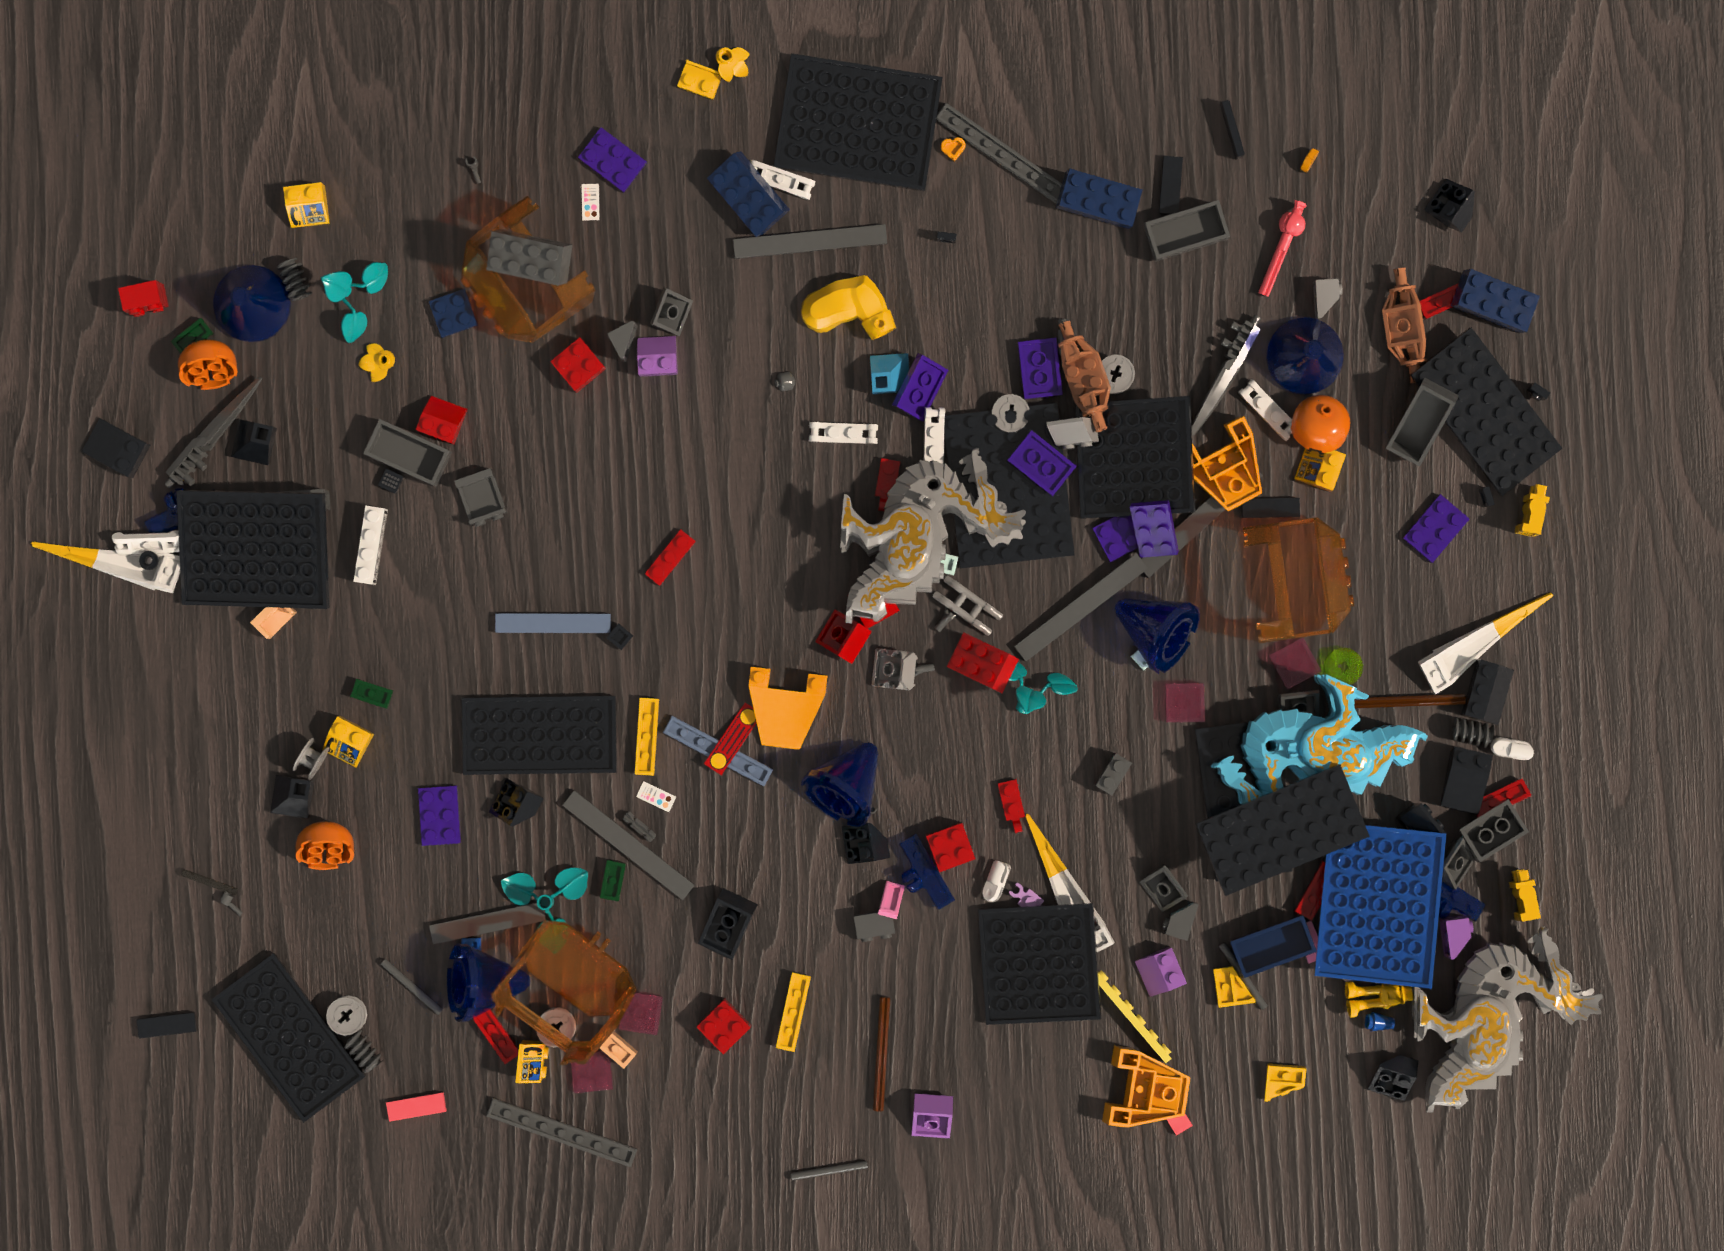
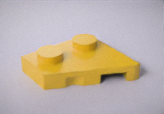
[1213,966,1255,1008]
[1264,1064,1306,1102]

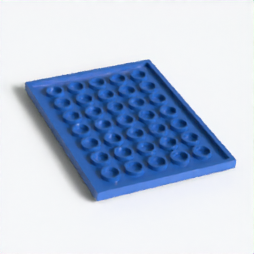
[1315,825,1446,989]

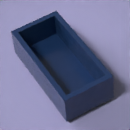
[707,151,790,237]
[1056,168,1143,229]
[1451,269,1540,333]
[1230,916,1317,978]

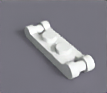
[750,160,815,200]
[1238,379,1292,441]
[923,407,945,464]
[809,422,878,444]
[112,530,179,554]

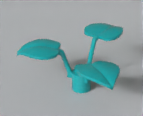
[321,262,388,343]
[1009,662,1078,714]
[501,868,588,953]

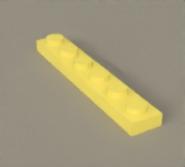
[1098,970,1172,1063]

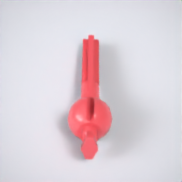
[1258,200,1307,297]

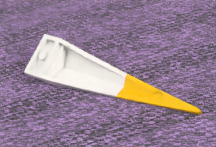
[31,542,180,593]
[1418,593,1553,694]
[1026,814,1115,952]

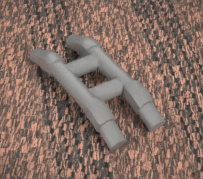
[933,576,1003,636]

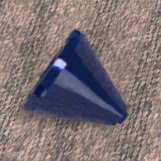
[213,265,291,342]
[1266,317,1344,395]
[1115,598,1200,674]
[801,742,879,827]
[447,944,530,1022]

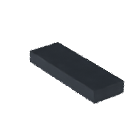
[1220,100,1245,160]
[1159,156,1183,215]
[1242,498,1300,518]
[137,1012,197,1039]

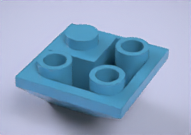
[870,353,909,394]

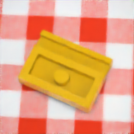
[677,60,722,100]

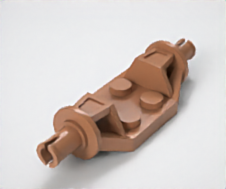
[1382,267,1427,383]
[1058,321,1111,432]

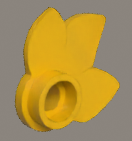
[716,47,750,82]
[358,343,395,382]

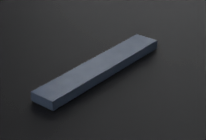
[495,613,611,633]
[663,716,773,786]

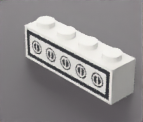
[353,506,388,585]

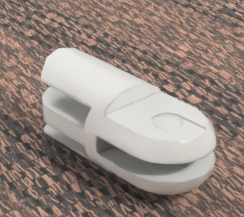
[1490,737,1534,760]
[982,861,1011,902]

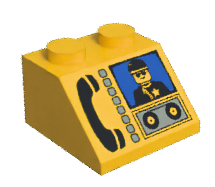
[283,182,330,228]
[1294,448,1346,492]
[322,716,374,768]
[515,1040,549,1083]

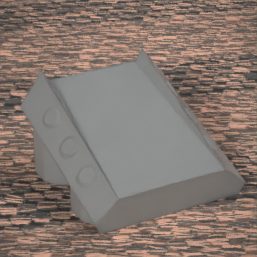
[872,648,918,690]

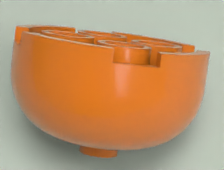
[178,339,238,390]
[1291,395,1350,453]
[296,821,354,870]

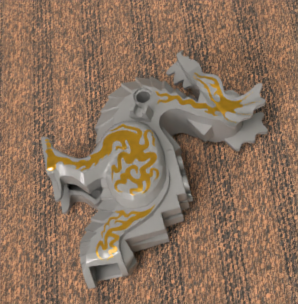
[840,448,1026,623]
[1412,926,1603,1113]

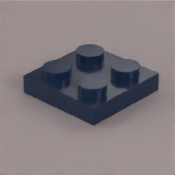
[429,289,478,338]

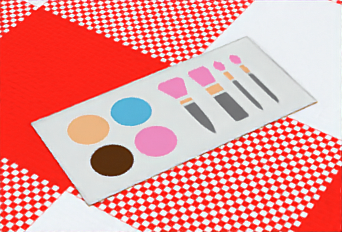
[582,184,599,220]
[636,781,676,812]

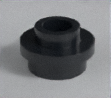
[139,551,159,570]

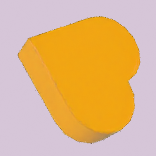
[940,137,966,162]
[1300,148,1319,173]

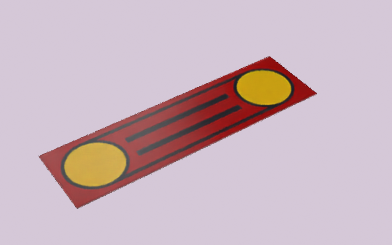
[704,703,757,775]

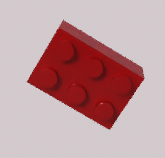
[947,632,1019,693]

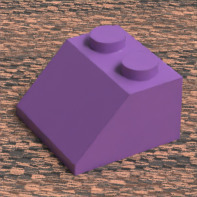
[637,336,678,377]
[1439,915,1473,960]
[1135,946,1187,997]
[912,1094,953,1138]

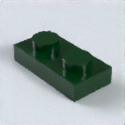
[171,318,214,354]
[350,679,394,709]
[600,860,626,901]

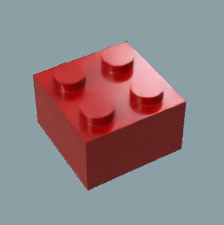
[118,280,169,317]
[550,337,606,393]
[926,822,975,872]
[697,998,752,1055]

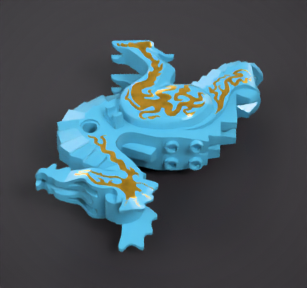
[1211,674,1428,804]

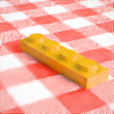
[635,698,659,776]
[776,972,811,1052]

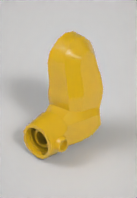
[801,275,896,340]

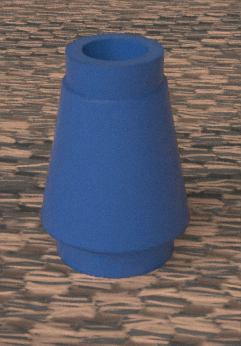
[1365,1012,1395,1031]

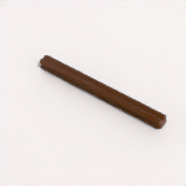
[1354,694,1466,708]
[873,997,890,1112]

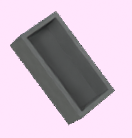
[1143,200,1230,262]
[486,229,572,286]
[1386,378,1459,467]
[363,419,452,487]

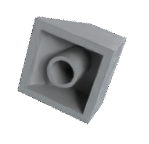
[1047,417,1099,450]

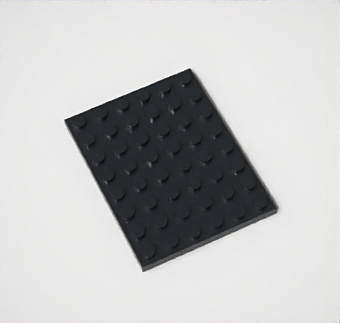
[774,53,943,191]
[944,403,1075,569]
[177,490,330,609]

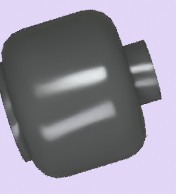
[774,371,795,392]

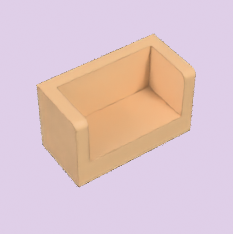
[250,607,297,639]
[595,1027,638,1069]

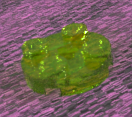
[1324,648,1363,685]

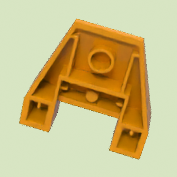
[1192,416,1262,511]
[749,667,828,750]
[1102,1045,1190,1128]

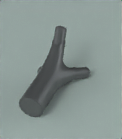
[934,606,959,632]
[914,663,934,678]

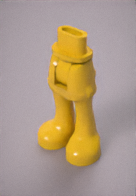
[1345,981,1413,1018]

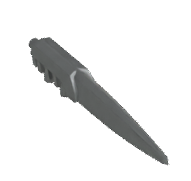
[1191,315,1261,438]
[164,377,262,488]

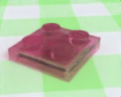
[1269,637,1321,689]
[1165,683,1205,722]
[619,991,663,1035]
[571,1051,613,1093]

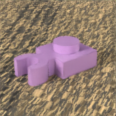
[1009,883,1044,907]

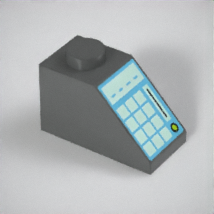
[1162,902,1199,941]

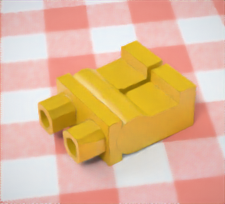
[1514,484,1550,537]
[1509,869,1541,922]

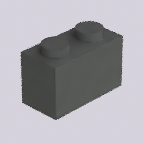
[1094,753,1132,796]
[854,911,895,942]

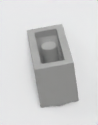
[1313,279,1342,320]

